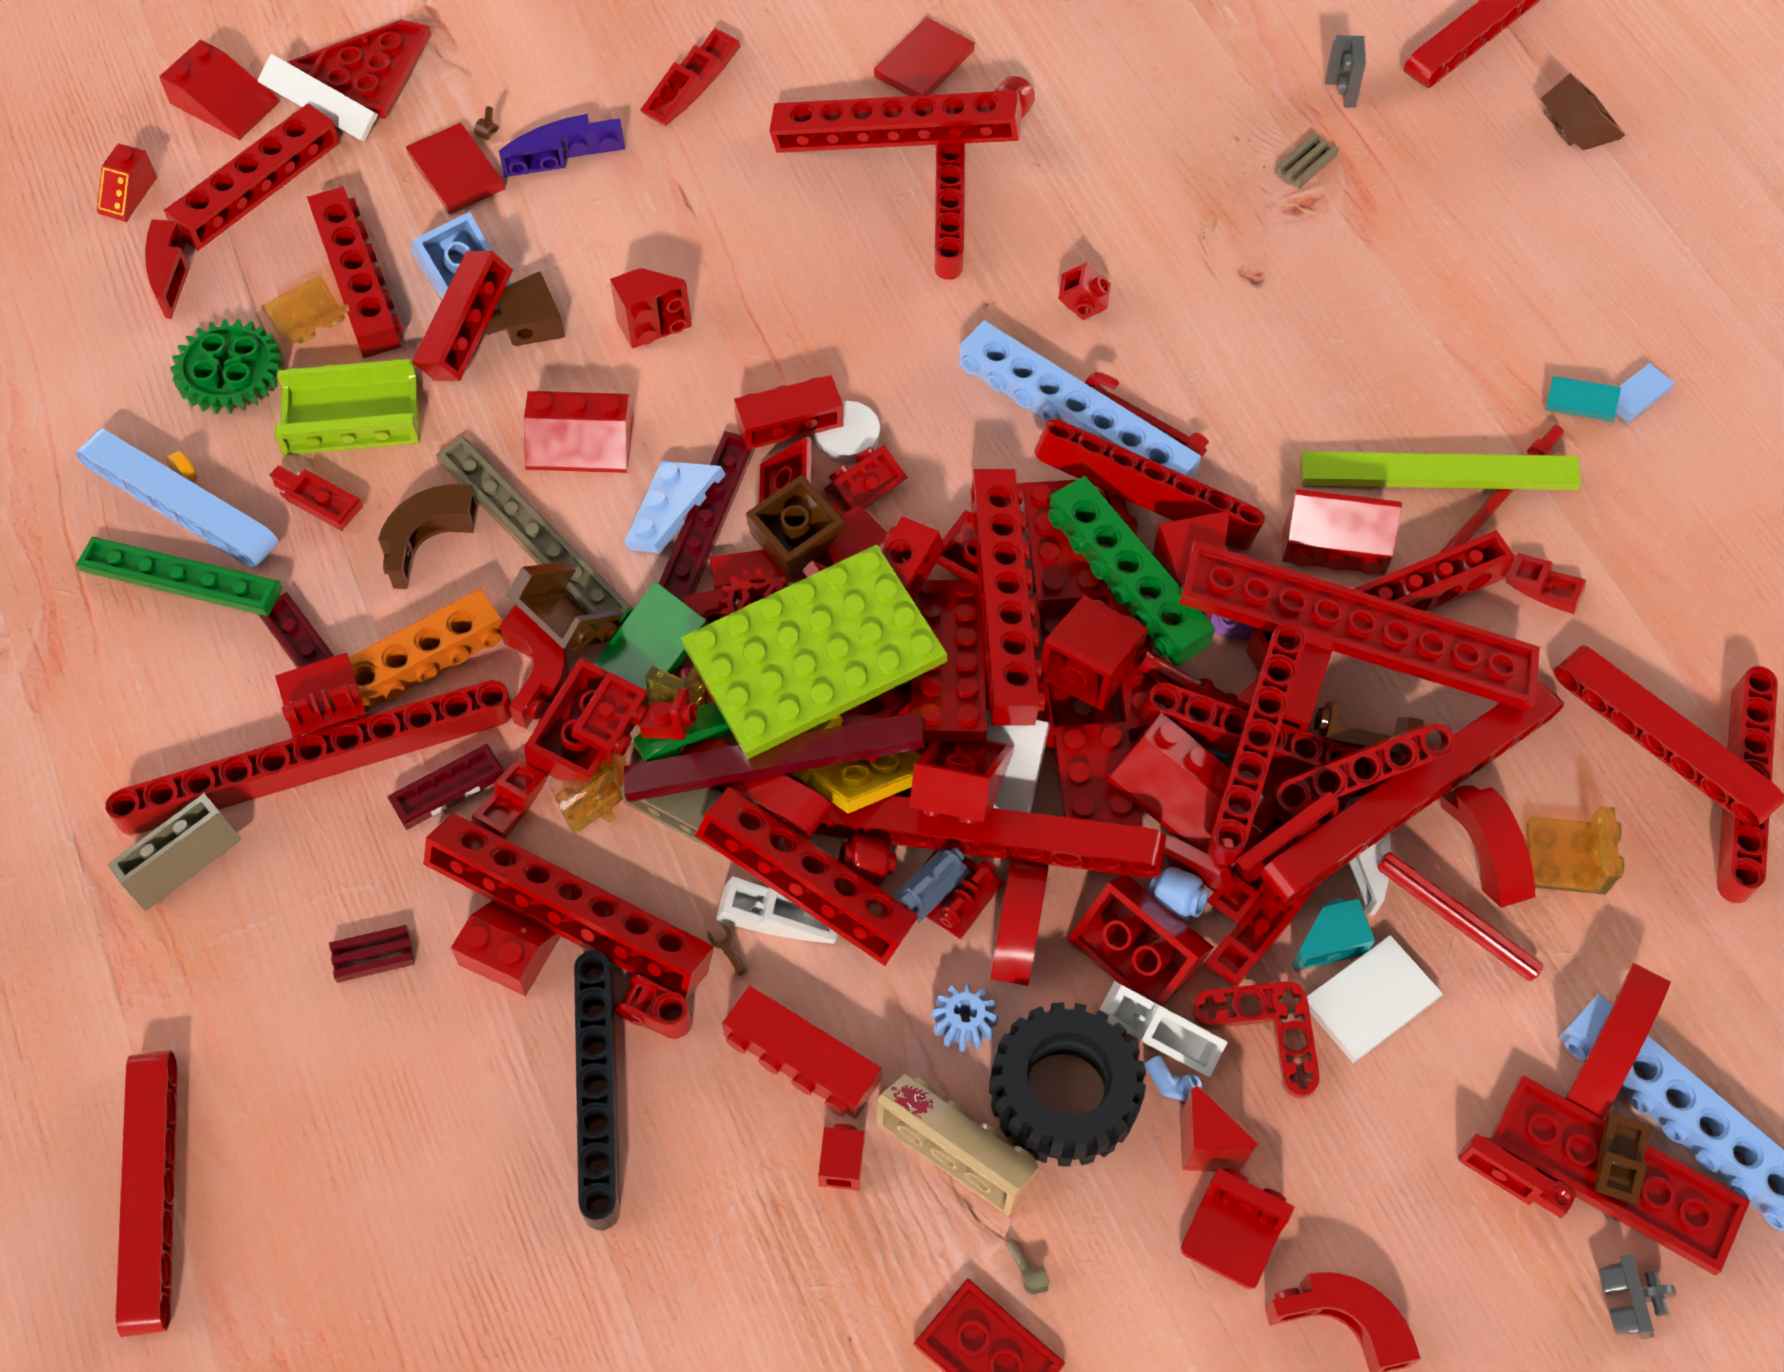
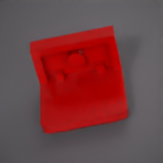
[1180,1167,1295,1290]

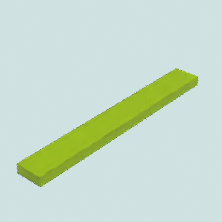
[1301,451,1581,490]

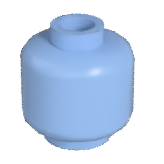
[1148,867,1208,922]

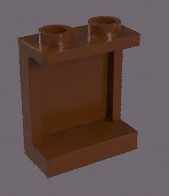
[1314,701,1424,756]

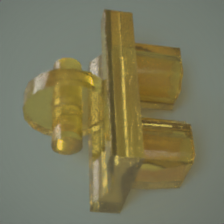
[555,765,623,834]

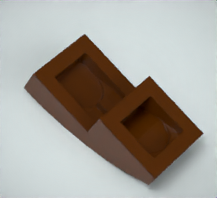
[1594,1112,1652,1205]

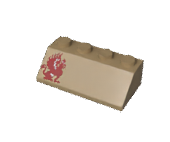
[876,1074,1039,1217]

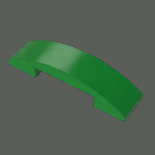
[633,703,733,762]

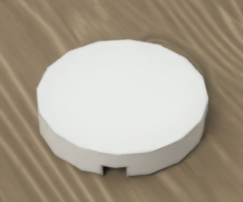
[814,400,880,462]

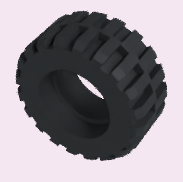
[989,1002,1146,1167]

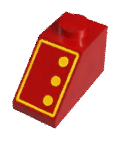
[97,143,157,222]

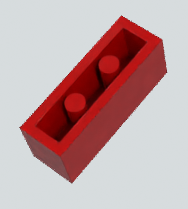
[734,375,844,450]

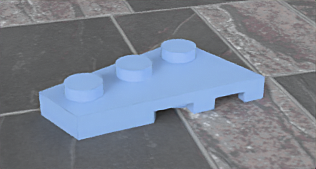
[624,461,726,554]

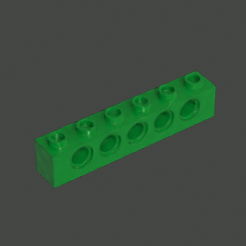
[1048,476,1215,666]

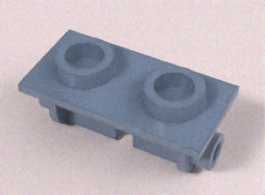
[892,847,971,923]

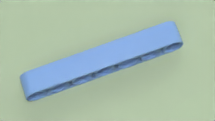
[75,428,279,569]

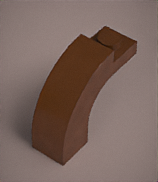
[378,484,478,589]

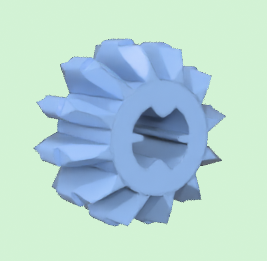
[931,983,998,1053]

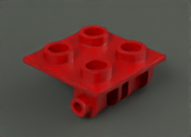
[275,652,366,738]
[920,850,1004,940]

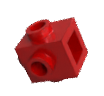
[1058,262,1111,320]

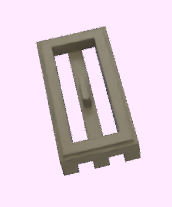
[1275,133,1339,189]

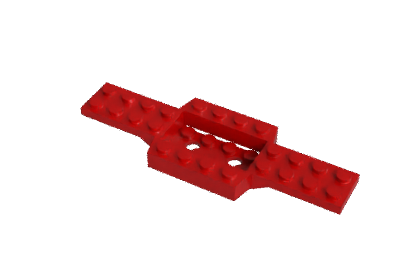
[1007,480,1161,827]

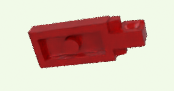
[269,465,363,531]
[1458,1133,1576,1218]

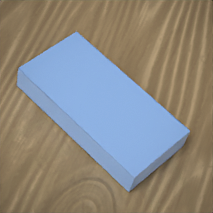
[1616,363,1675,423]

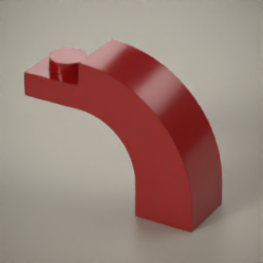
[499,604,569,729]
[1440,785,1536,908]
[990,860,1049,986]
[1265,1272,1421,1372]

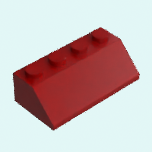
[1107,712,1278,870]

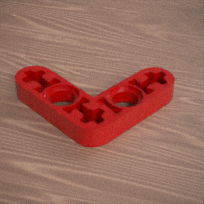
[1193,981,1320,1098]

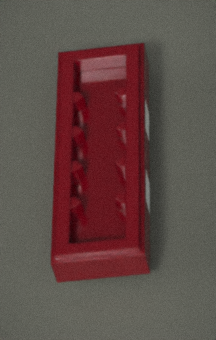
[387,743,504,830]

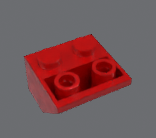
[610,268,692,349]

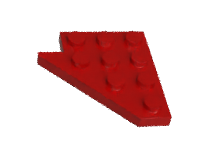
[287,20,431,119]

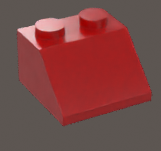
[451,901,561,996]

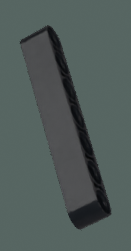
[574,950,620,1230]

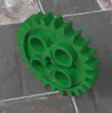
[170,319,284,414]

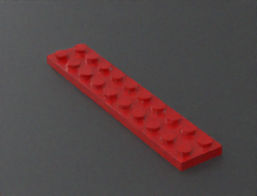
[1179,540,1540,712]

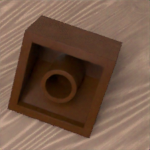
[1540,73,1625,151]
[746,475,845,581]

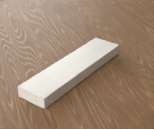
[257,54,378,142]

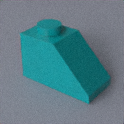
[1292,898,1375,972]

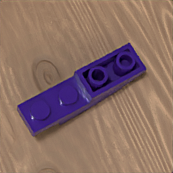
[499,114,625,177]

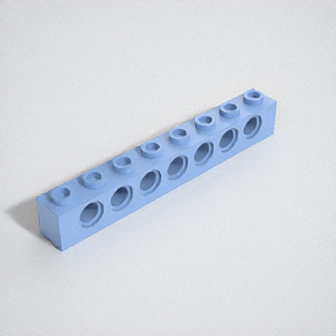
[959,320,1201,479]
[1558,994,1784,1232]

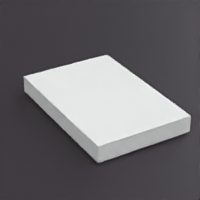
[986,710,1050,813]
[1307,935,1443,1064]

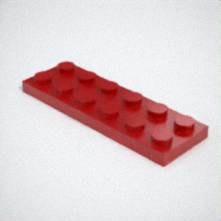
[911,579,987,742]
[1491,1075,1750,1275]

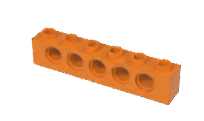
[310,588,503,733]

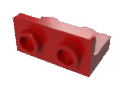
[824,445,908,511]
[571,671,649,764]

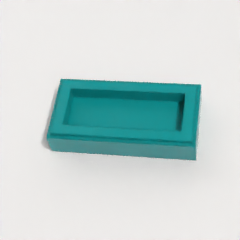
[1545,376,1621,422]

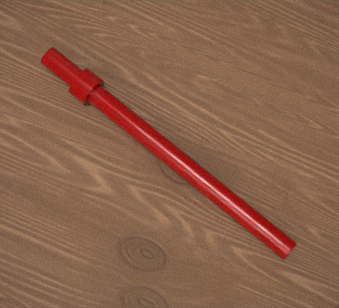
[1439,425,1564,553]

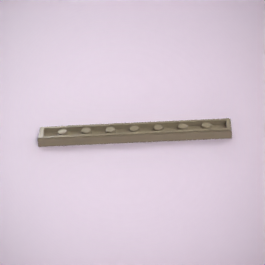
[436,436,633,614]

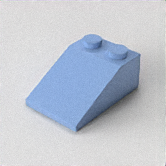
[410,212,512,311]

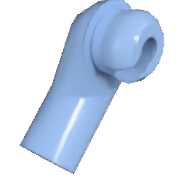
[1144,1055,1202,1102]

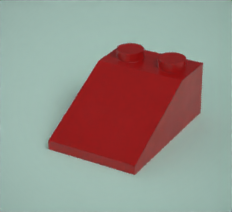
[159,39,280,140]
[909,740,1014,824]

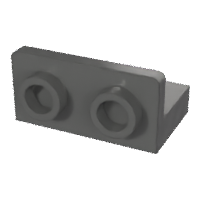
[1325,35,1366,108]

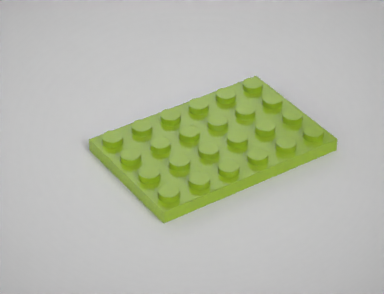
[681,544,947,760]

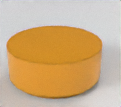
[167,451,197,482]

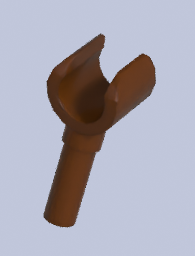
[474,106,499,141]
[707,923,747,976]

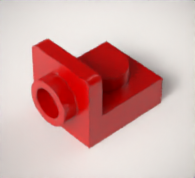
[640,688,697,740]

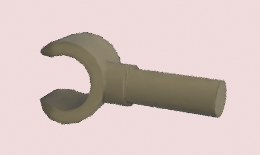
[1005,1239,1049,1295]

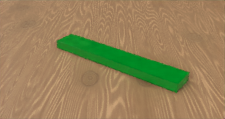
[76,537,283,616]

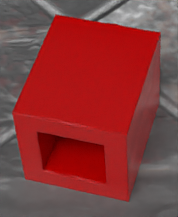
[818,1123,865,1191]

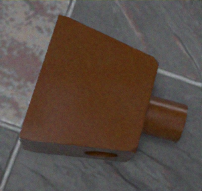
[485,271,565,346]

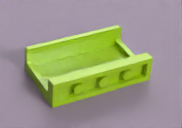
[275,359,419,456]

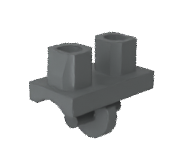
[1599,1254,1677,1339]

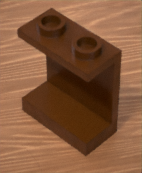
[506,561,623,649]

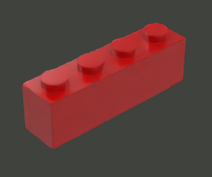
[413,251,513,381]
[722,985,882,1119]

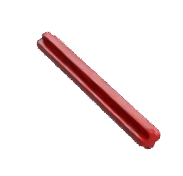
[1377,852,1543,981]

